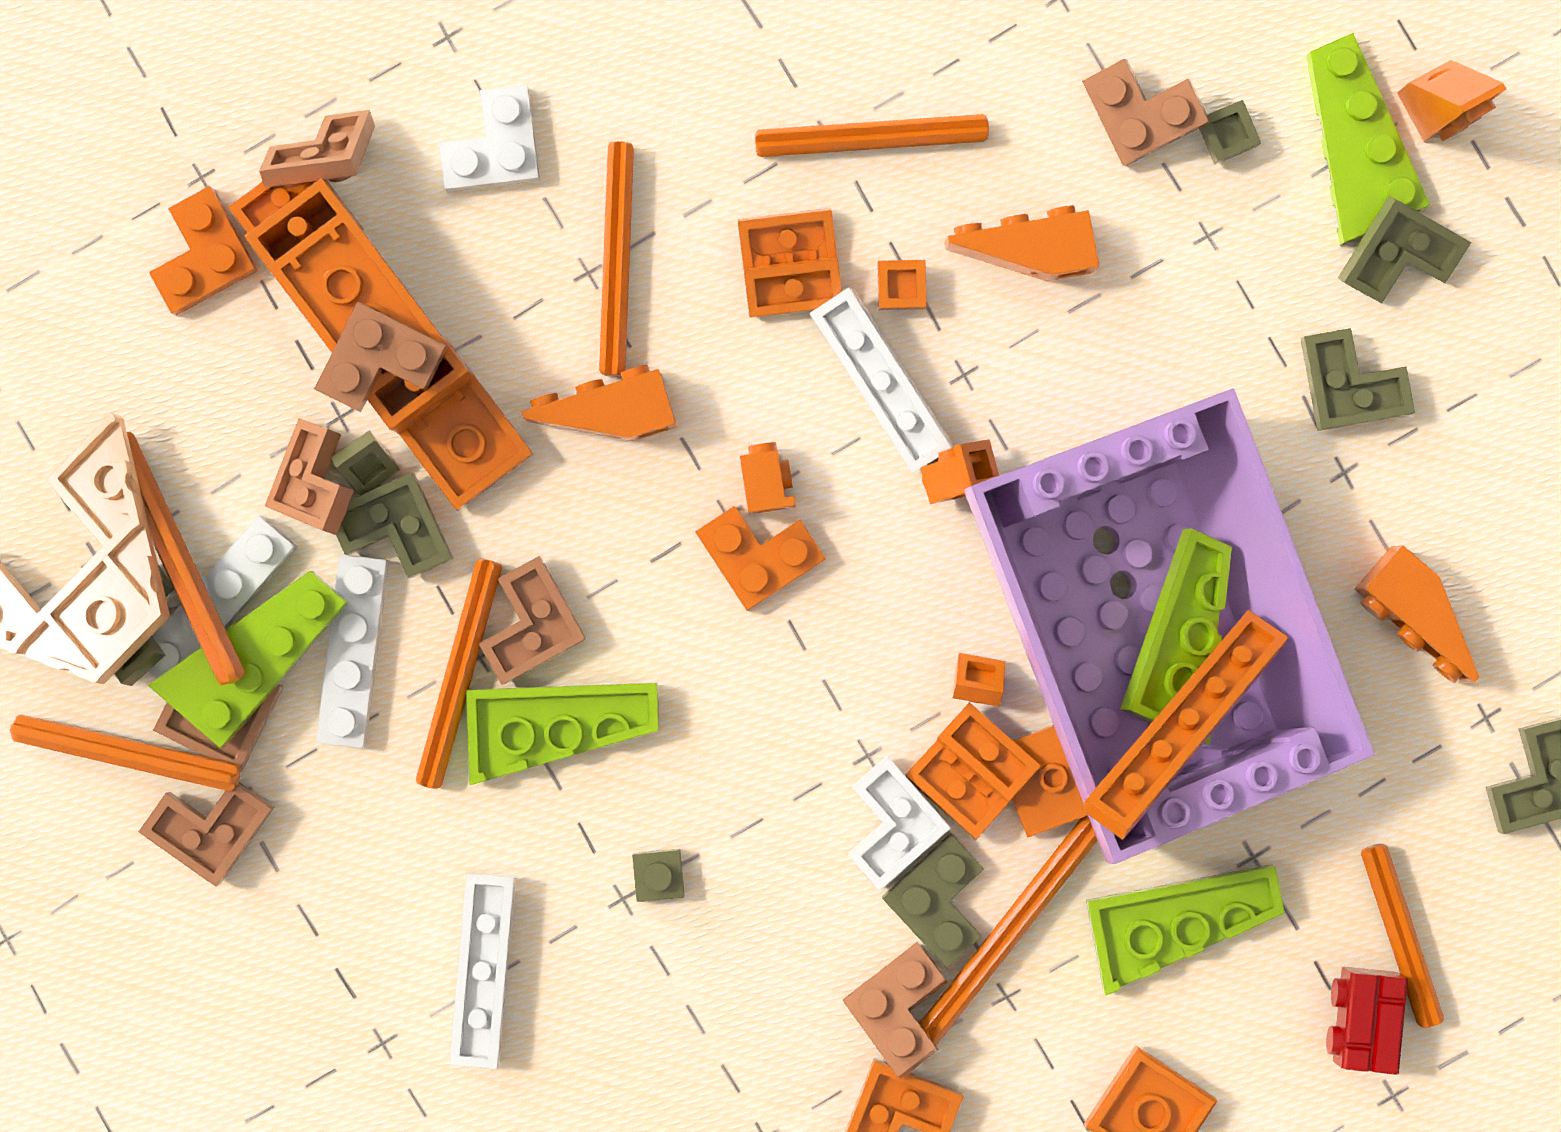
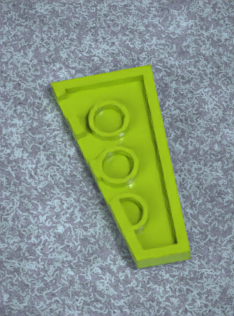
[1306,33,1430,245]
[1120,529,1232,745]
[148,571,349,748]
[466,682,660,786]
[1086,864,1285,996]

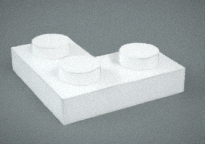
[439,84,540,192]
[847,756,951,891]

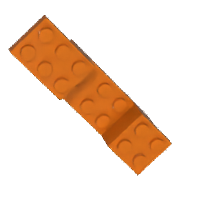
[228,178,534,511]

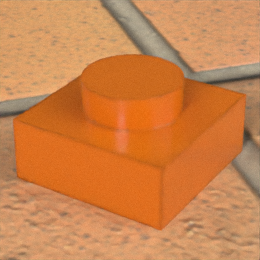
[877,260,927,311]
[952,653,1006,707]

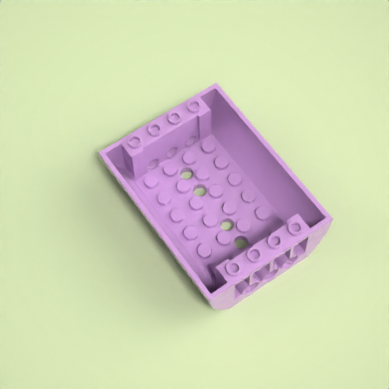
[964,388,1375,864]

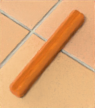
[1361,844,1444,1028]

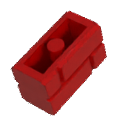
[1326,966,1408,1075]

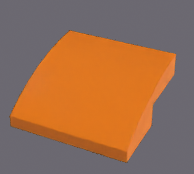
[737,208,842,318]
[905,702,1041,841]

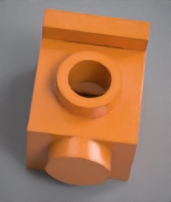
[920,439,999,504]
[740,442,796,515]

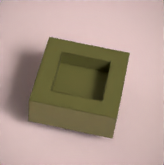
[1199,100,1261,165]
[331,430,400,495]
[632,848,685,902]

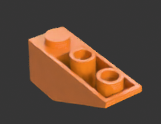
[1397,60,1507,142]
[945,205,1099,281]
[521,365,677,441]
[1354,545,1480,683]

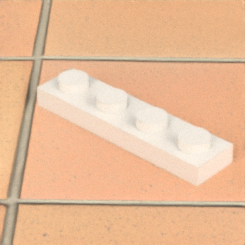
[810,286,954,474]
[148,515,298,679]
[316,554,389,749]
[449,872,516,1069]

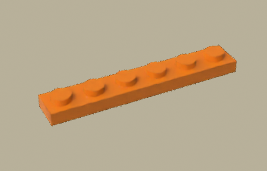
[1082,610,1288,840]

